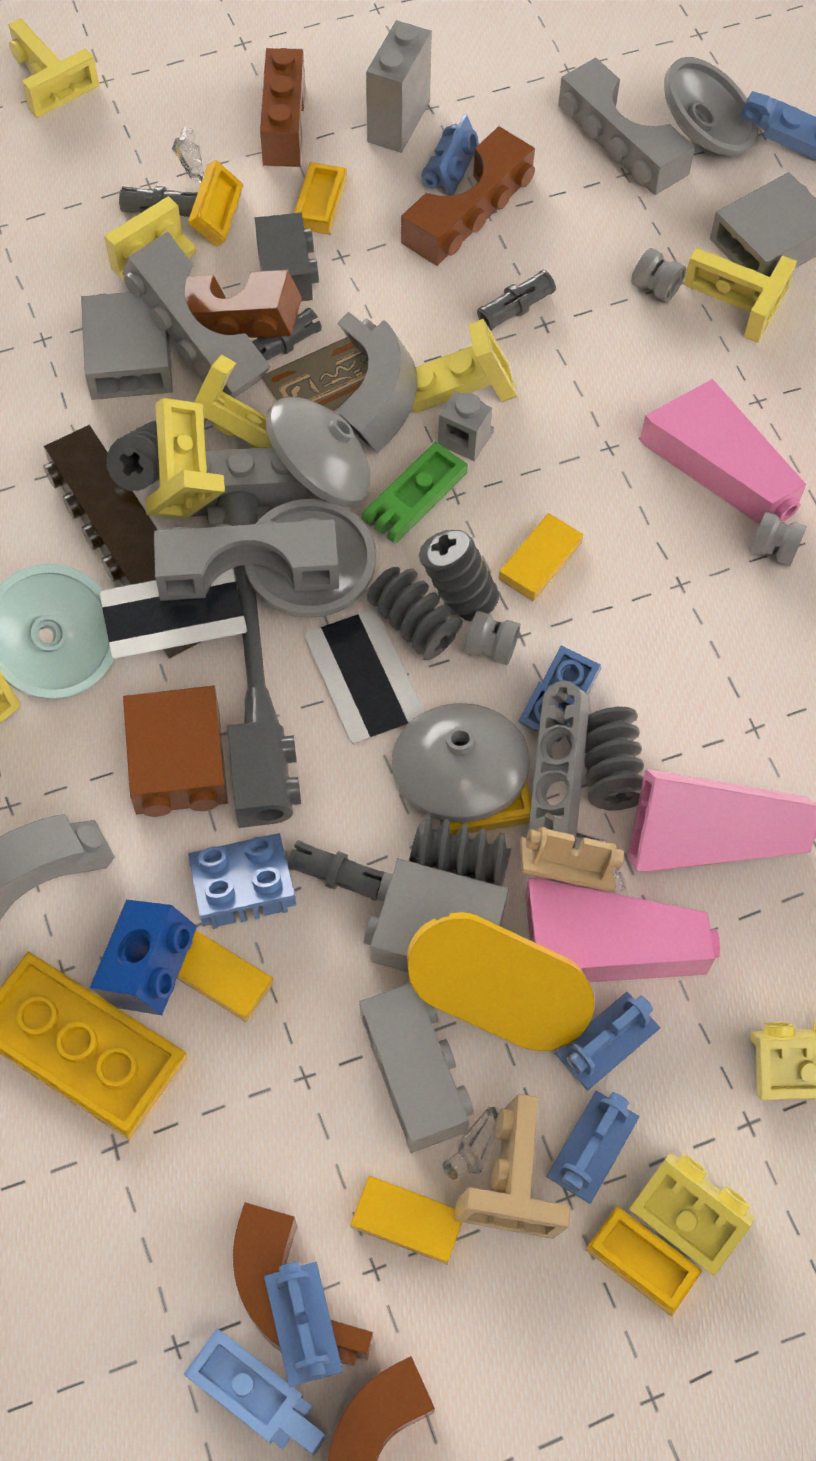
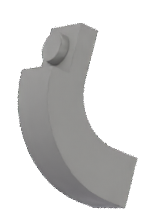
[336,312,417,454]
[0,814,115,920]

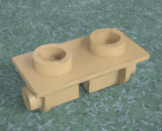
[520,827,624,893]

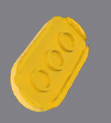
[407,912,595,1051]

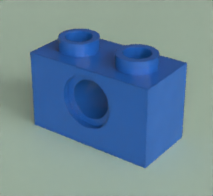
[90,899,197,1016]

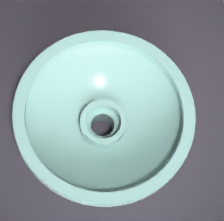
[0,564,114,699]

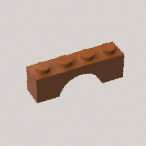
[401,126,535,266]

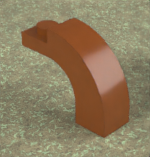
[233,1202,373,1366]
[328,1356,435,1461]

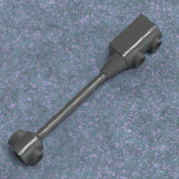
[208,491,301,828]

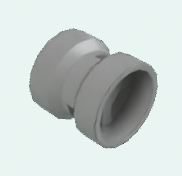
[631,248,687,302]
[750,511,807,566]
[464,610,521,665]

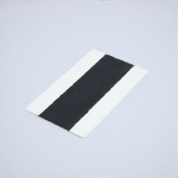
[99,568,247,659]
[304,609,425,744]

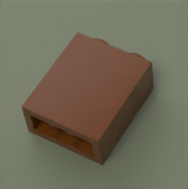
[123,685,228,817]

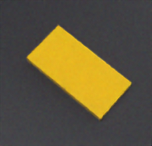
[0,951,188,1141]

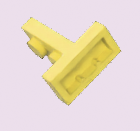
[8,18,100,118]
[684,247,797,343]
[412,319,517,413]
[194,355,273,448]
[145,398,225,519]

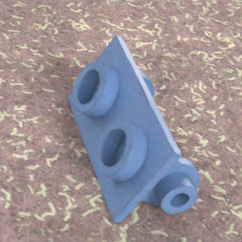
[421,114,479,196]
[554,992,661,1091]
[546,1090,640,1204]
[264,1261,343,1388]

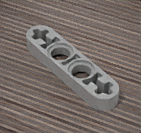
[528,680,589,849]

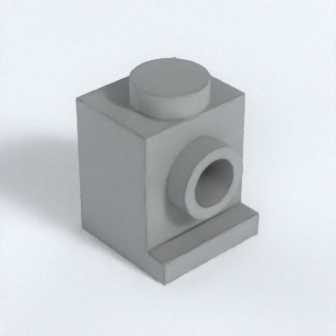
[438,391,494,462]

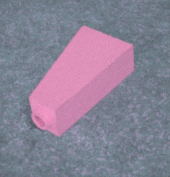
[640,379,806,524]
[626,769,816,872]
[525,878,720,982]

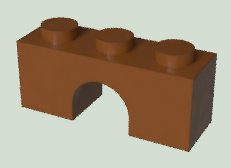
[260,48,305,167]
[185,270,302,338]

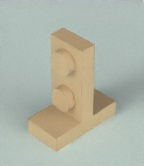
[454,1094,570,1239]

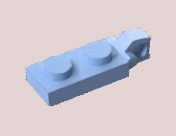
[183,1328,327,1456]

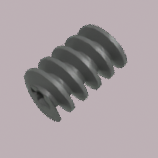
[107,420,160,491]
[419,530,500,621]
[367,567,463,660]
[584,706,644,811]
[409,814,511,886]

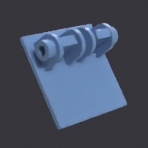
[188,833,296,929]

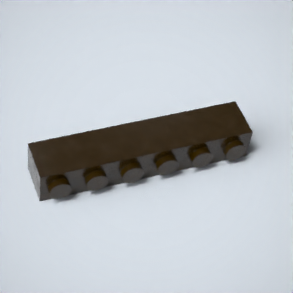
[43,424,201,659]

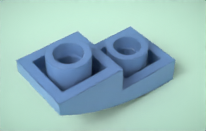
[518,645,602,742]

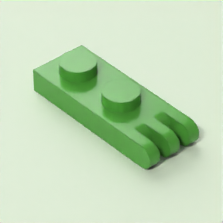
[361,441,468,544]

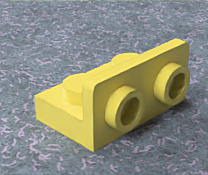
[104,196,196,281]
[750,1022,816,1100]
[629,1153,755,1277]

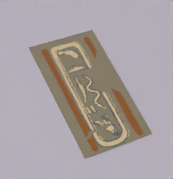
[262,324,377,411]

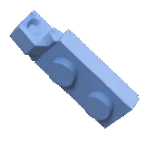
[740,91,816,160]

